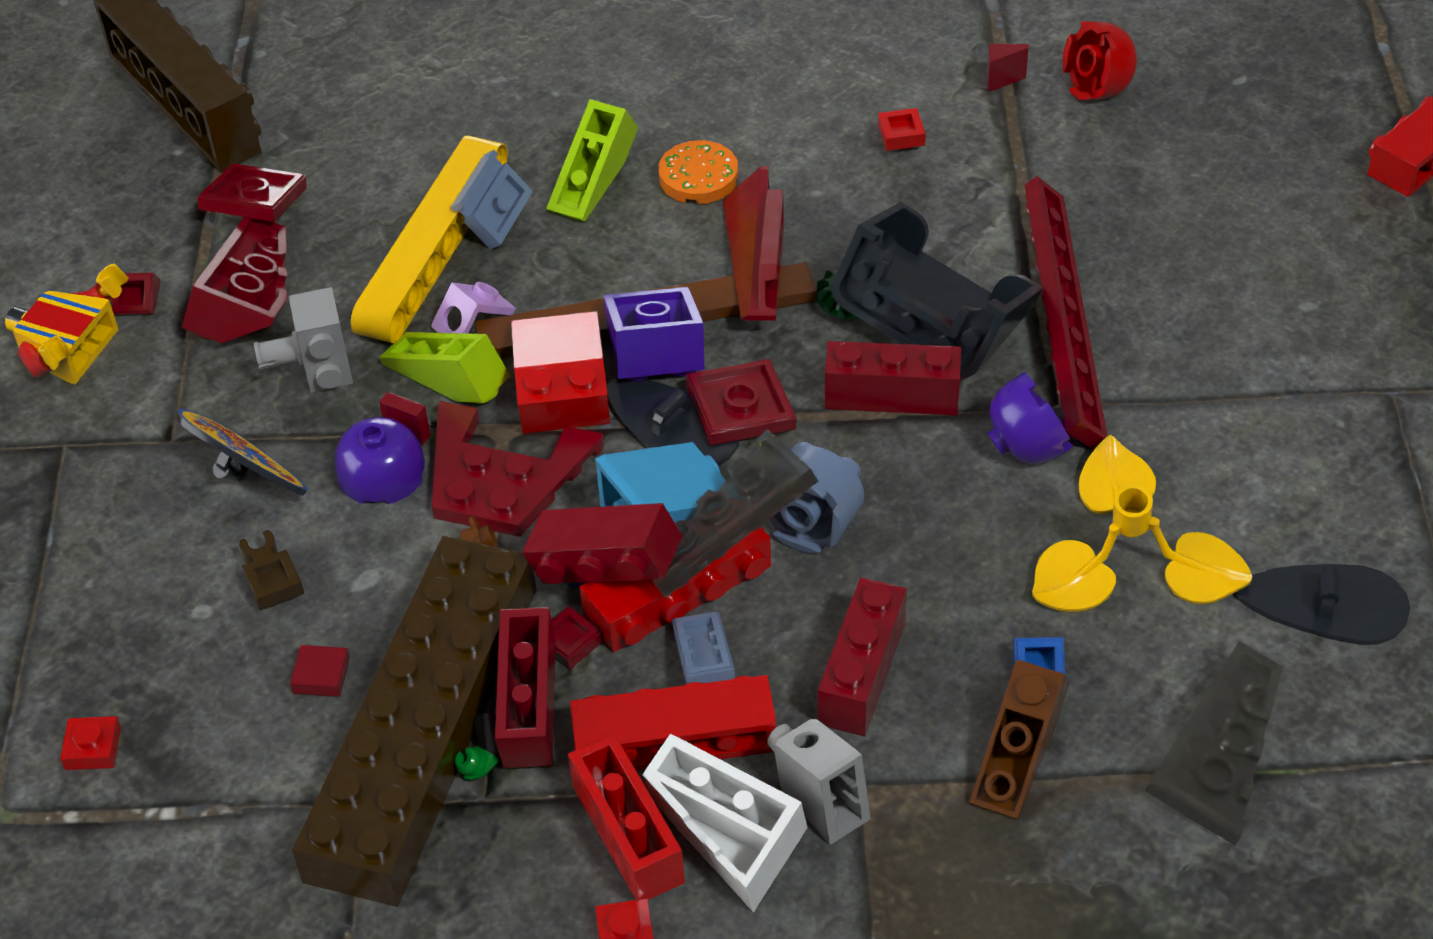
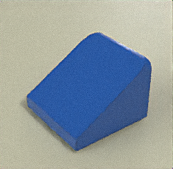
[1012,637,1065,674]

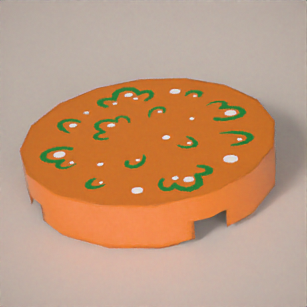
[659,140,738,204]

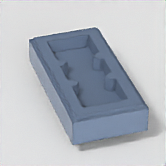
[672,612,735,684]

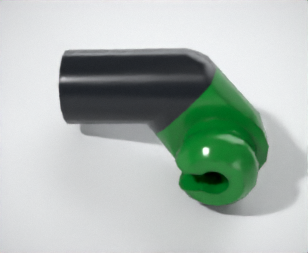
[455,712,501,780]

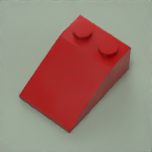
[511,311,610,434]

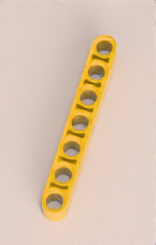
[351,135,508,344]

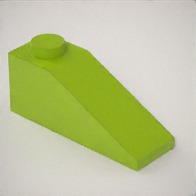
[546,99,639,222]
[379,332,511,404]

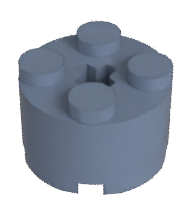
[756,442,864,553]

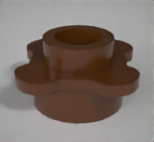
[460,516,499,548]

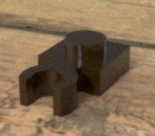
[239,530,305,610]

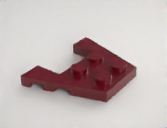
[432,401,604,537]

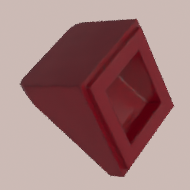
[987,43,1029,91]
[111,272,160,316]

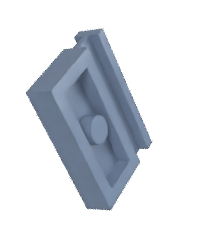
[450,150,533,250]

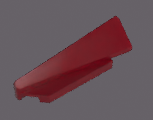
[723,166,784,321]

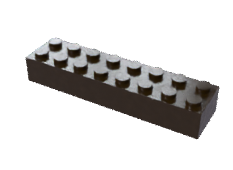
[292,536,537,907]

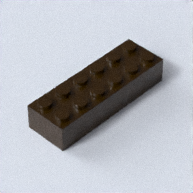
[93,0,262,173]

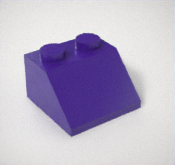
[603,287,705,381]

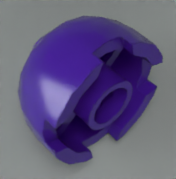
[988,372,1073,465]
[334,417,425,504]

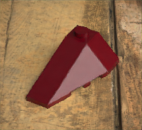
[181,217,287,343]

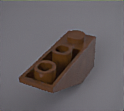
[969,659,1069,820]

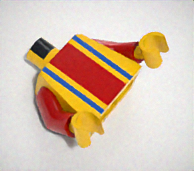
[5,264,129,384]

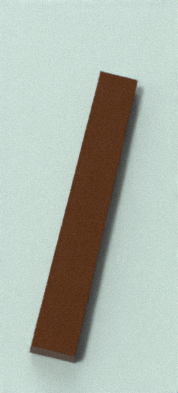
[475,262,817,358]

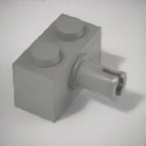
[254,287,353,393]

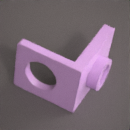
[431,282,516,333]

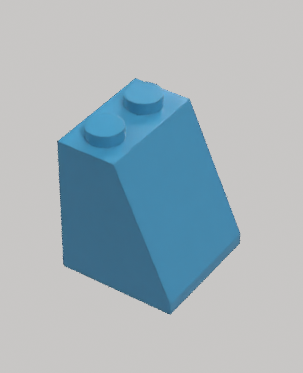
[595,442,746,532]

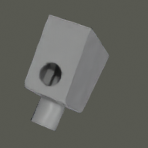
[768,719,871,845]

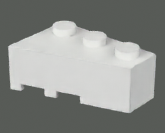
[643,734,807,913]

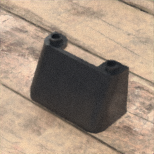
[832,202,1044,378]

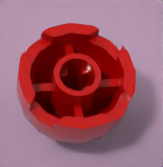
[1062,21,1137,100]

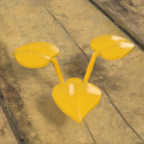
[1032,435,1252,612]

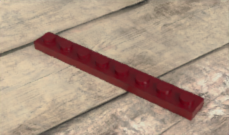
[1025,176,1108,450]

